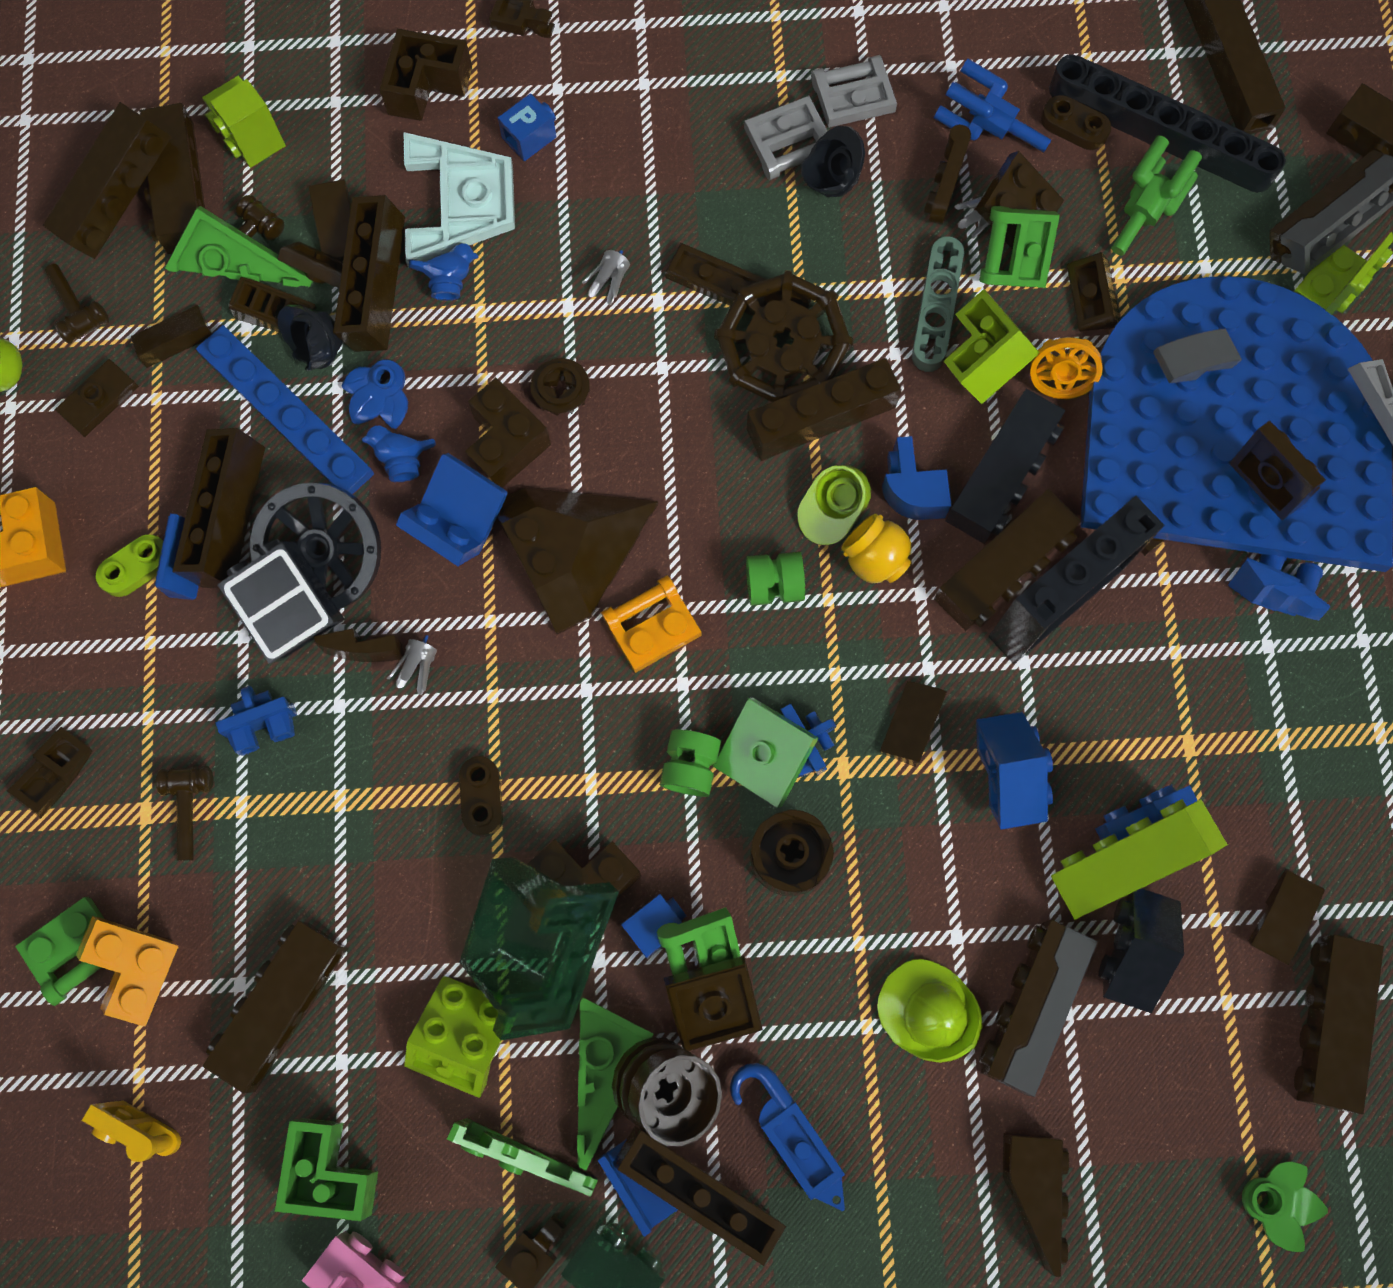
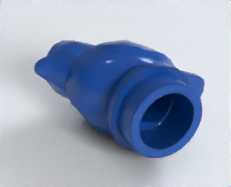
[409,243,479,300]
[362,425,436,482]

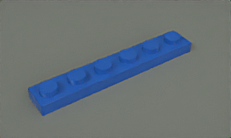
[196,325,374,494]

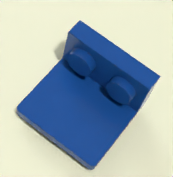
[396,453,507,566]

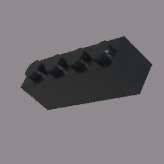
[945,388,1066,544]

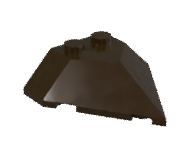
[497,488,658,634]

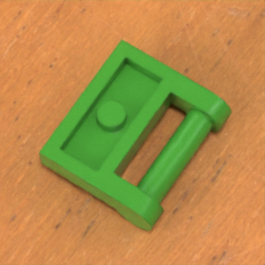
[979,206,1060,288]
[15,897,104,1006]
[657,907,741,975]

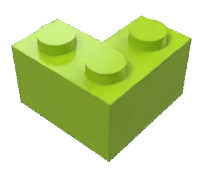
[202,75,286,168]
[944,289,1040,404]

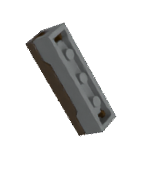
[1270,150,1393,275]
[979,920,1098,1097]

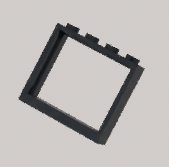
[988,496,1165,665]

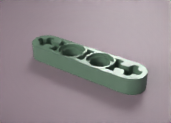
[912,237,964,372]

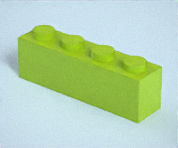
[1051,799,1228,920]

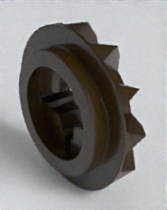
[530,358,590,416]

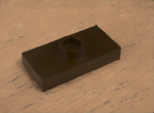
[278,241,343,288]
[54,359,139,437]

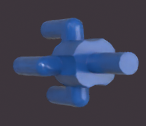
[933,58,1051,153]

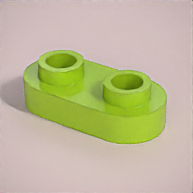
[96,535,163,597]

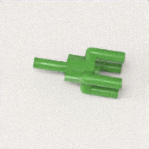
[1111,136,1202,256]

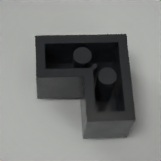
[1098,888,1184,1014]

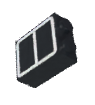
[217,539,345,664]

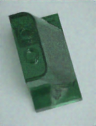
[459,857,619,1041]

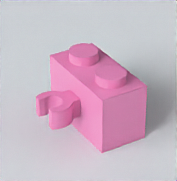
[302,1231,410,1288]

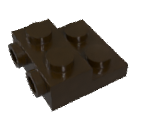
[1229,420,1326,521]

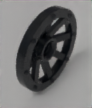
[250,482,381,610]

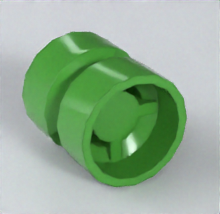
[746,552,805,606]
[659,729,721,797]

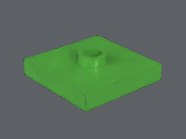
[713,698,818,808]

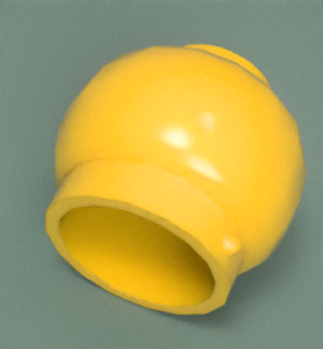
[841,514,911,583]

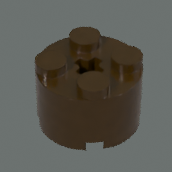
[750,810,834,896]

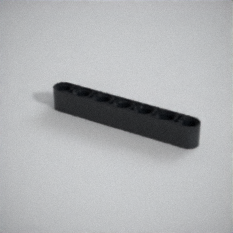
[1049,54,1286,193]

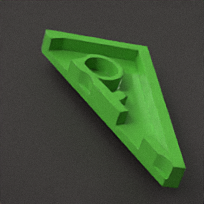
[165,206,314,287]
[577,997,654,1171]
[447,1118,598,1197]

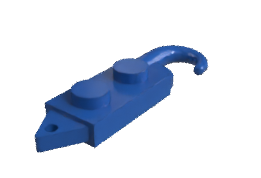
[730,1063,845,1211]

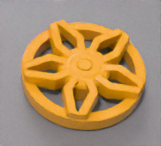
[1030,337,1103,399]

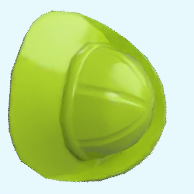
[877,959,982,1063]

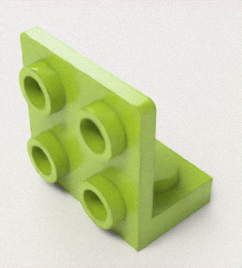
[1294,232,1393,315]
[404,976,517,1098]

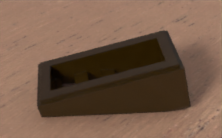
[229,277,317,332]

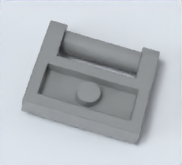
[811,55,897,128]
[744,96,827,180]

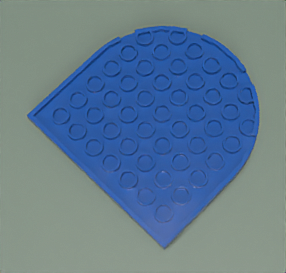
[1080,276,1393,572]

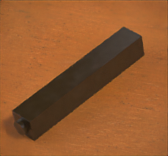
[1184,0,1286,134]

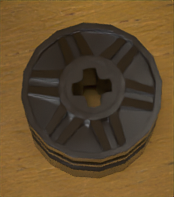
[612,1037,722,1146]

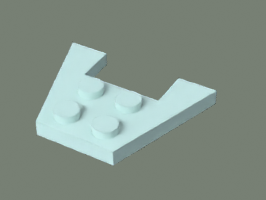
[404,132,515,267]

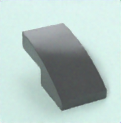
[1153,329,1242,383]

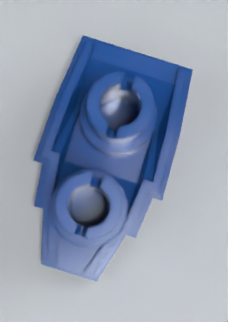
[1228,554,1330,621]

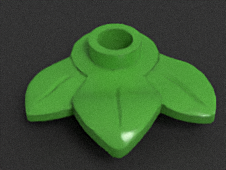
[1242,1161,1328,1252]

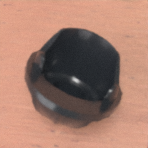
[801,126,865,197]
[278,305,342,371]

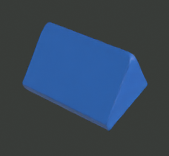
[155,513,199,600]

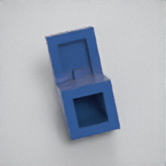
[882,436,951,520]

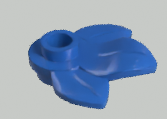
[342,360,408,429]

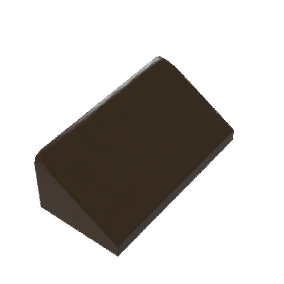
[1067,252,1120,331]
[131,305,212,368]
[879,681,947,767]

